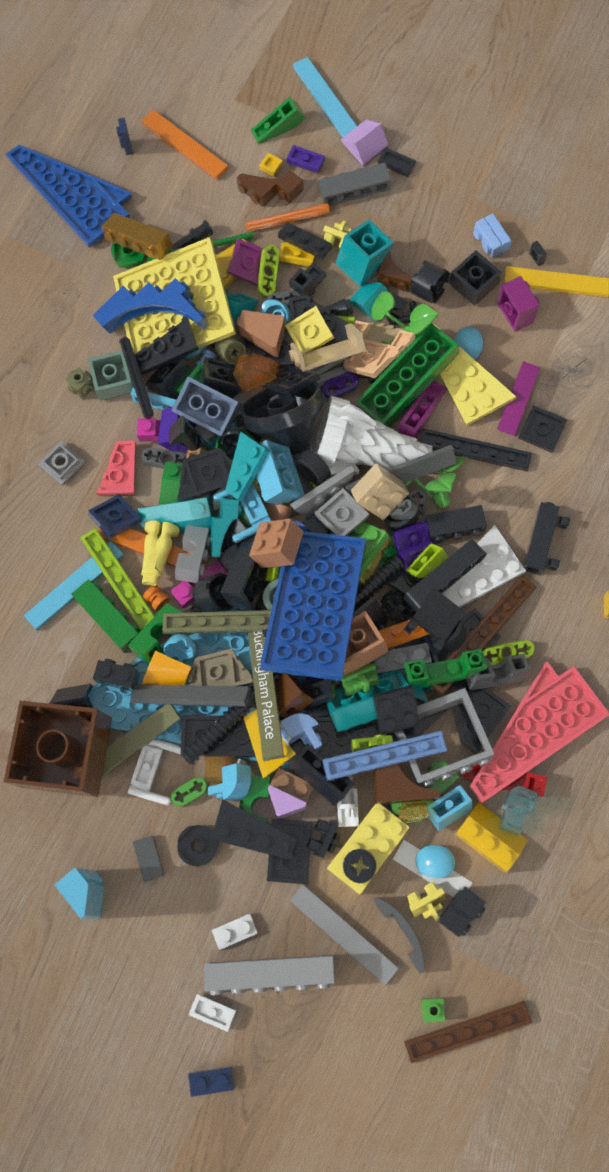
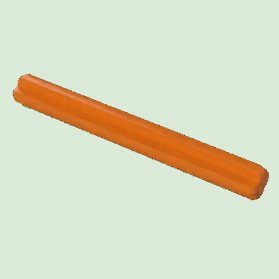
[245,203,330,232]

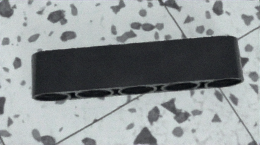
[403,540,487,612]

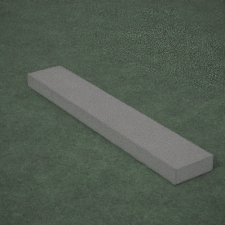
[290,885,399,985]

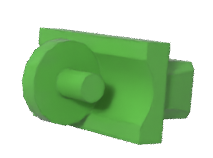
[342,663,379,696]

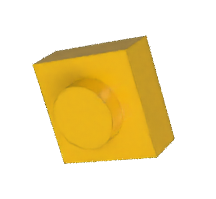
[259,153,283,177]

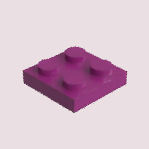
[226,238,271,286]

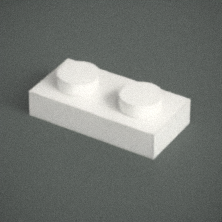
[212,914,258,950]
[189,994,236,1032]

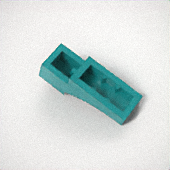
[210,498,241,557]

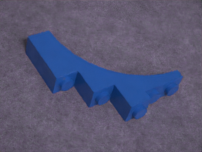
[92,278,209,334]

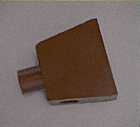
[275,673,314,718]

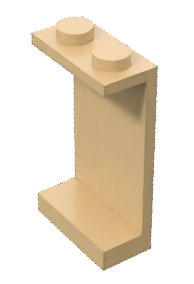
[289,323,366,372]

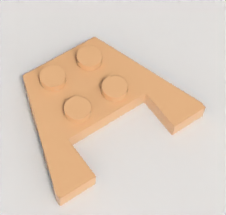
[343,320,416,378]

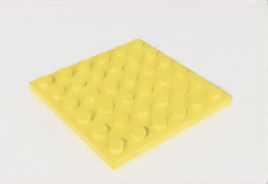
[113,237,236,354]

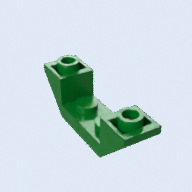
[404,649,487,687]

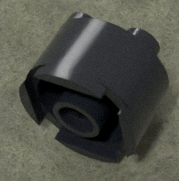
[411,260,450,304]
[192,572,234,612]

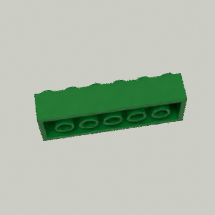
[355,323,459,427]

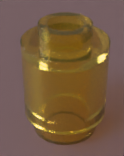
[398,801,429,823]

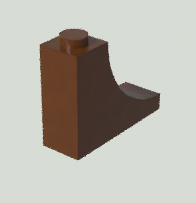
[373,764,440,804]

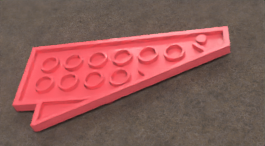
[469,661,609,803]

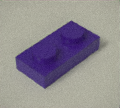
[287,145,325,174]

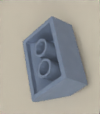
[172,377,242,436]

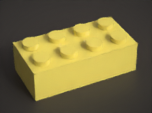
[327,804,410,895]

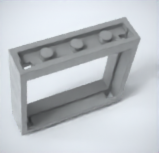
[395,688,494,788]

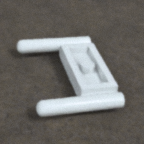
[128,738,181,805]

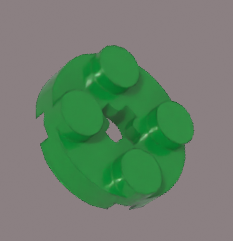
[111,242,147,268]

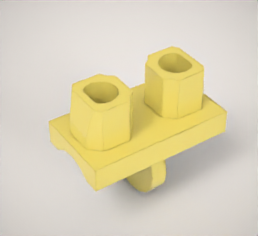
[323,220,352,250]
[407,882,446,920]

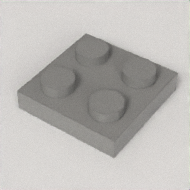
[315,488,369,536]

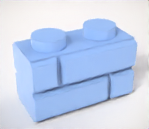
[473,214,512,258]

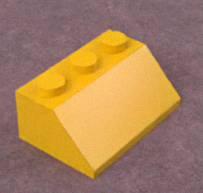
[455,802,528,873]

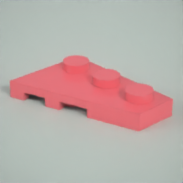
[96,440,136,496]

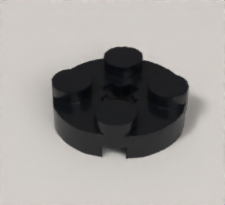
[177,825,218,867]

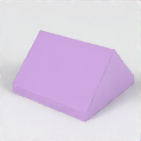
[341,119,389,166]
[268,785,307,820]

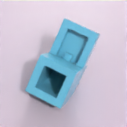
[208,763,251,802]

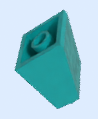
[335,219,394,287]

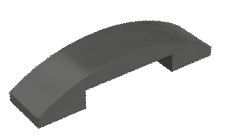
[373,898,424,974]

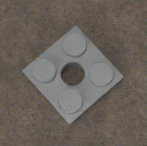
[38,441,85,486]

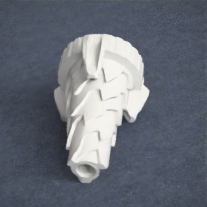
[313,396,433,476]

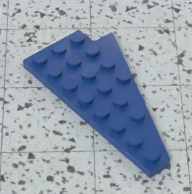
[6,145,132,248]

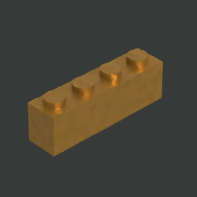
[101,213,173,260]

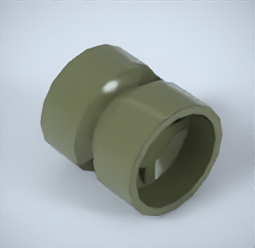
[215,336,246,365]

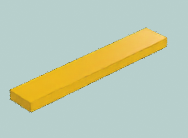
[504,266,609,298]

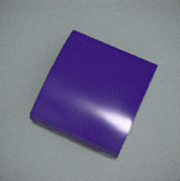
[393,521,435,572]

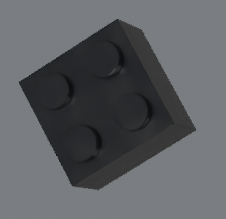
[449,250,502,306]

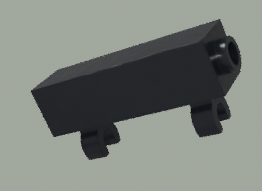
[523,502,570,576]

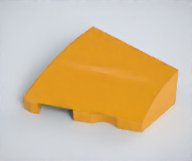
[142,651,193,685]

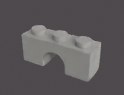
[175,525,211,583]

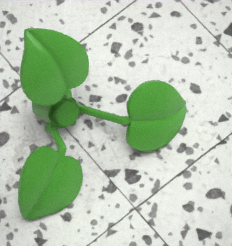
[371,291,439,375]
[404,457,465,508]

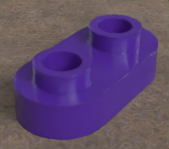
[323,372,358,399]

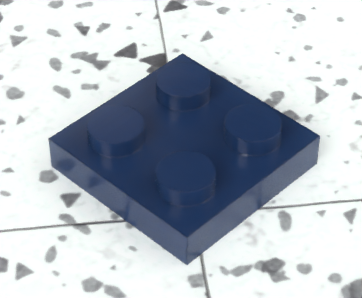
[88,494,141,539]

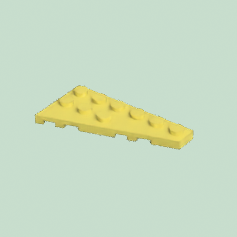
[434,324,517,426]

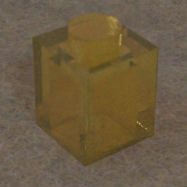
[205,756,227,786]

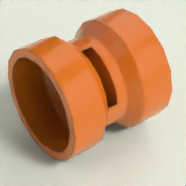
[143,585,170,611]

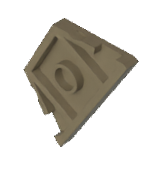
[188,649,254,687]

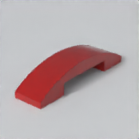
[463,765,547,797]

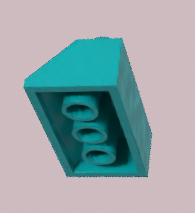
[326,670,409,732]

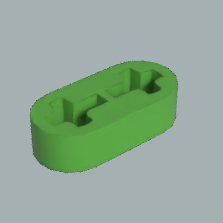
[171,778,208,807]

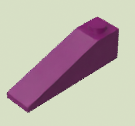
[397,381,447,438]

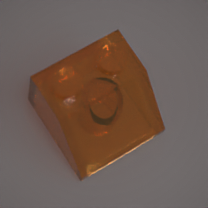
[233,353,279,393]

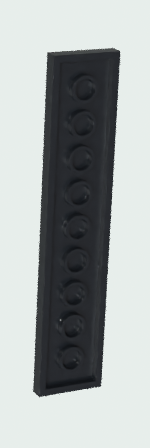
[180,715,380,758]

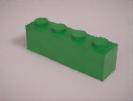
[71,579,140,653]

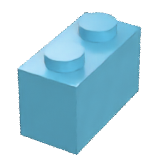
[426,785,472,832]

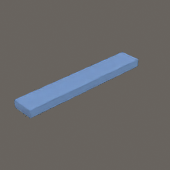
[322,731,447,781]

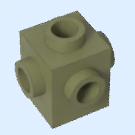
[66,367,95,400]

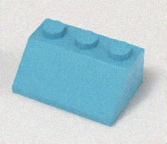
[256,440,305,505]

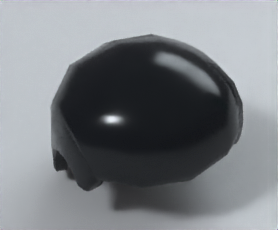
[221,428,246,458]

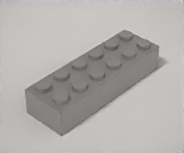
[204,955,334,995]

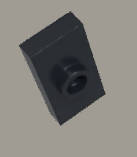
[221,516,249,553]

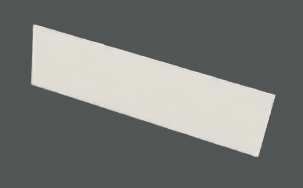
[393,840,473,897]

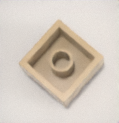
[351,463,409,520]

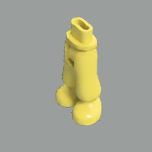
[141,521,180,586]

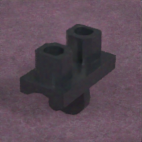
[306,819,343,858]

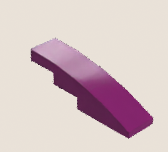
[497,361,540,436]

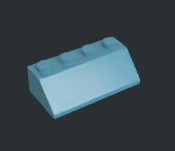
[55,867,105,919]

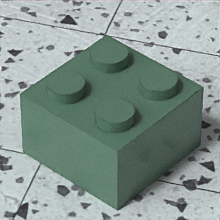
[88,350,134,401]

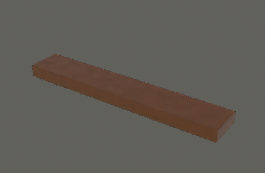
[404,1001,532,1064]

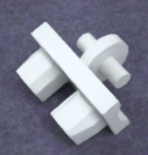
[337,789,359,827]

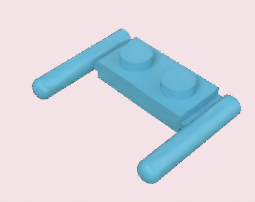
[213,483,271,542]

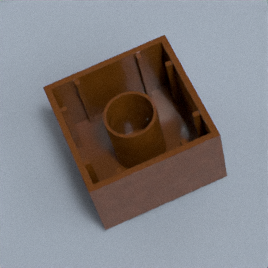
[4,700,112,797]

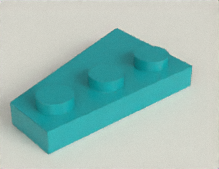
[225,432,270,501]

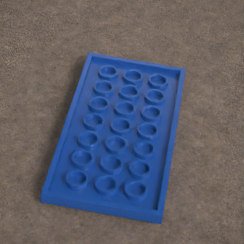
[260,531,366,681]

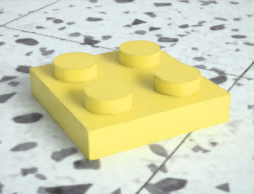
[285,306,334,354]

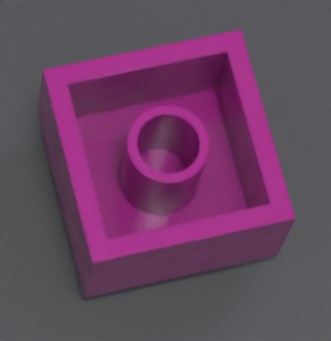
[497,276,539,332]

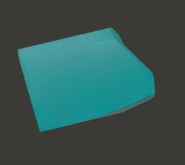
[350,282,388,322]

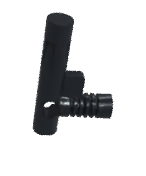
[388,301,417,325]

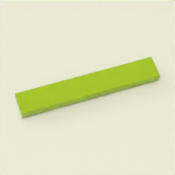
[80,528,154,630]

